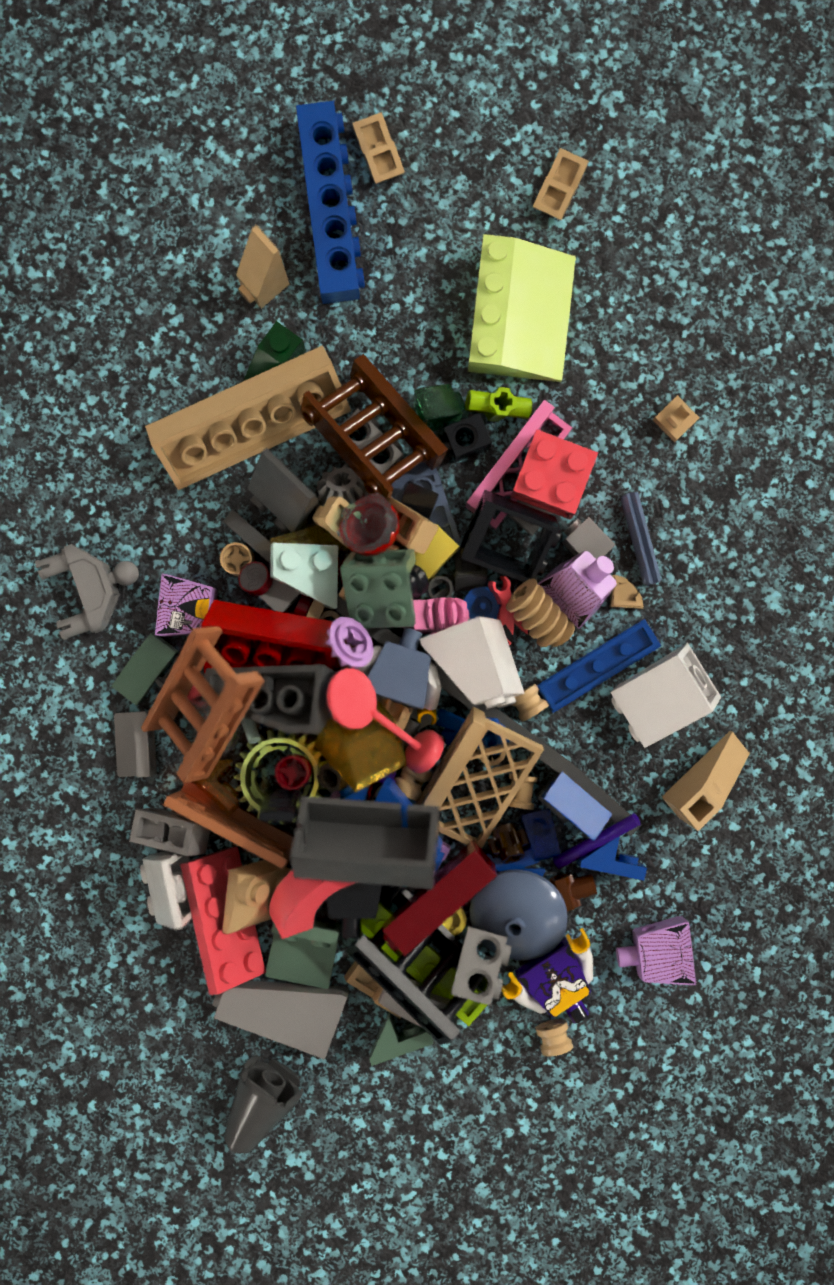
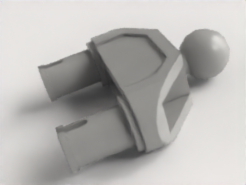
[35,544,139,640]

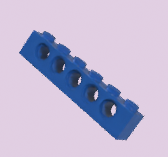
[296,100,365,304]

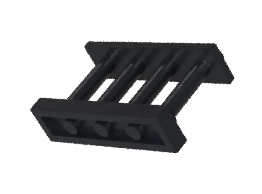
[346,888,488,1045]

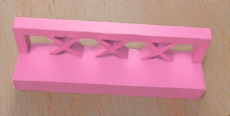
[465,400,572,530]

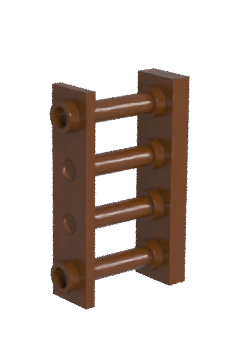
[300,354,448,502]

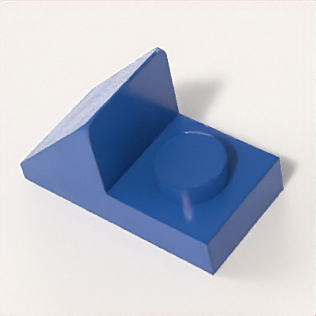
[576,836,647,881]

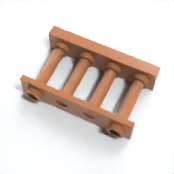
[141,626,265,783]

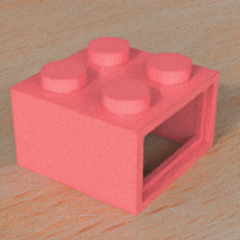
[510,429,598,520]

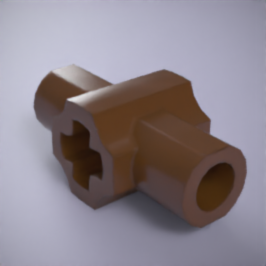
[547,872,597,911]

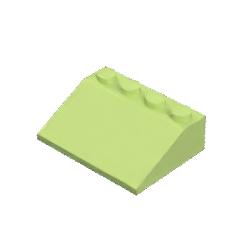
[468,234,576,382]

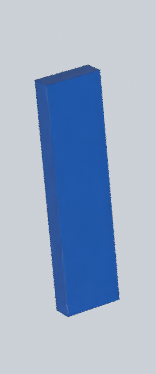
[537,619,661,713]

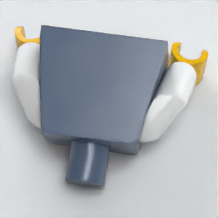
[357,628,442,725]

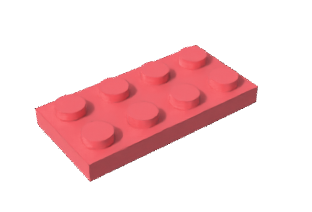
[180,846,266,995]

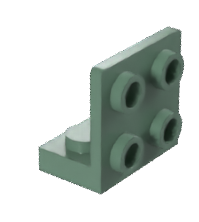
[340,549,416,628]
[265,919,341,989]

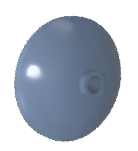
[470,869,568,961]

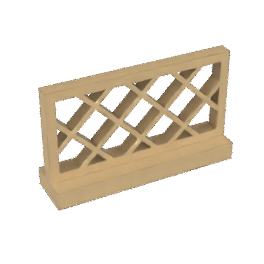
[415,707,544,849]

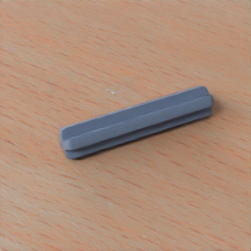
[621,492,661,586]

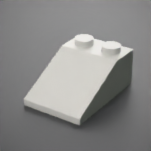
[140,851,192,930]

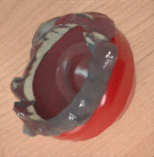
[337,492,399,556]

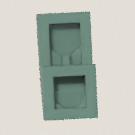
[111,632,178,706]

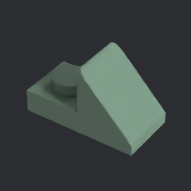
[370,1012,434,1066]

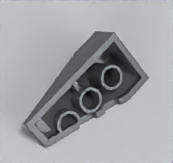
[202,665,336,734]

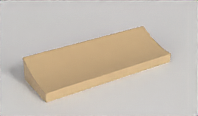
[145,345,351,490]

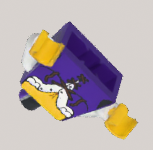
[501,928,593,1024]

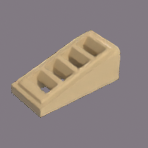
[389,497,438,554]

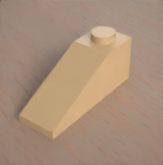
[236,225,289,309]

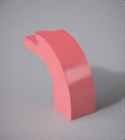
[269,869,355,939]

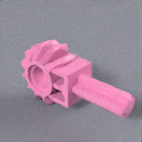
[388,597,469,635]

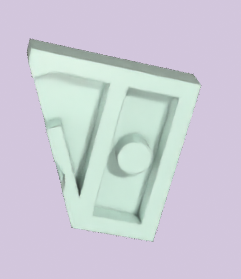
[270,543,338,609]

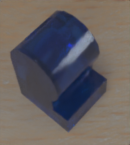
[519,808,560,862]

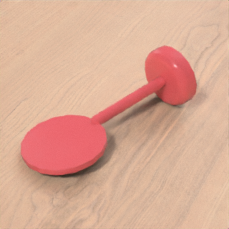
[327,668,445,774]

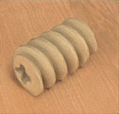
[506,578,575,647]

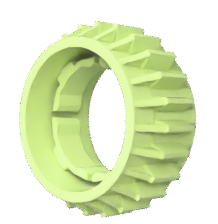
[234,730,328,824]

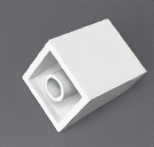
[420,616,525,709]
[610,643,721,748]

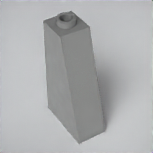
[212,980,349,1060]

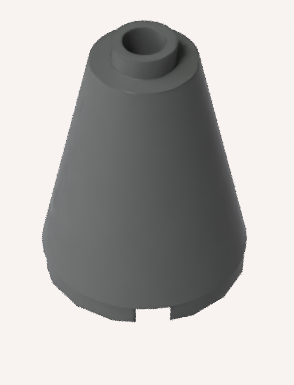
[224,1056,303,1154]

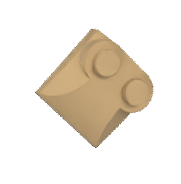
[222,860,291,935]

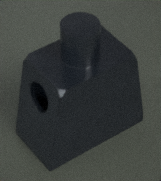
[326,883,382,938]

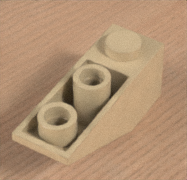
[662,731,750,831]

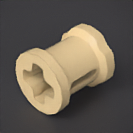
[509,773,538,810]

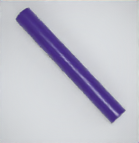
[553,813,641,869]

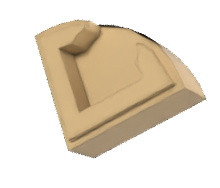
[610,575,643,609]

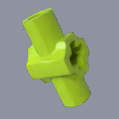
[465,387,532,422]

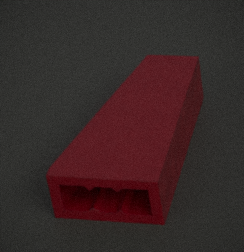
[383,839,497,956]

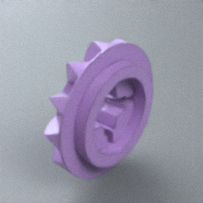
[325,617,373,669]

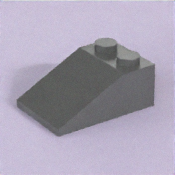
[247,448,321,537]

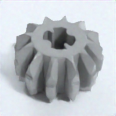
[317,463,372,506]

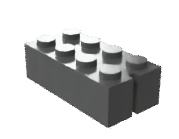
[290,796,439,889]

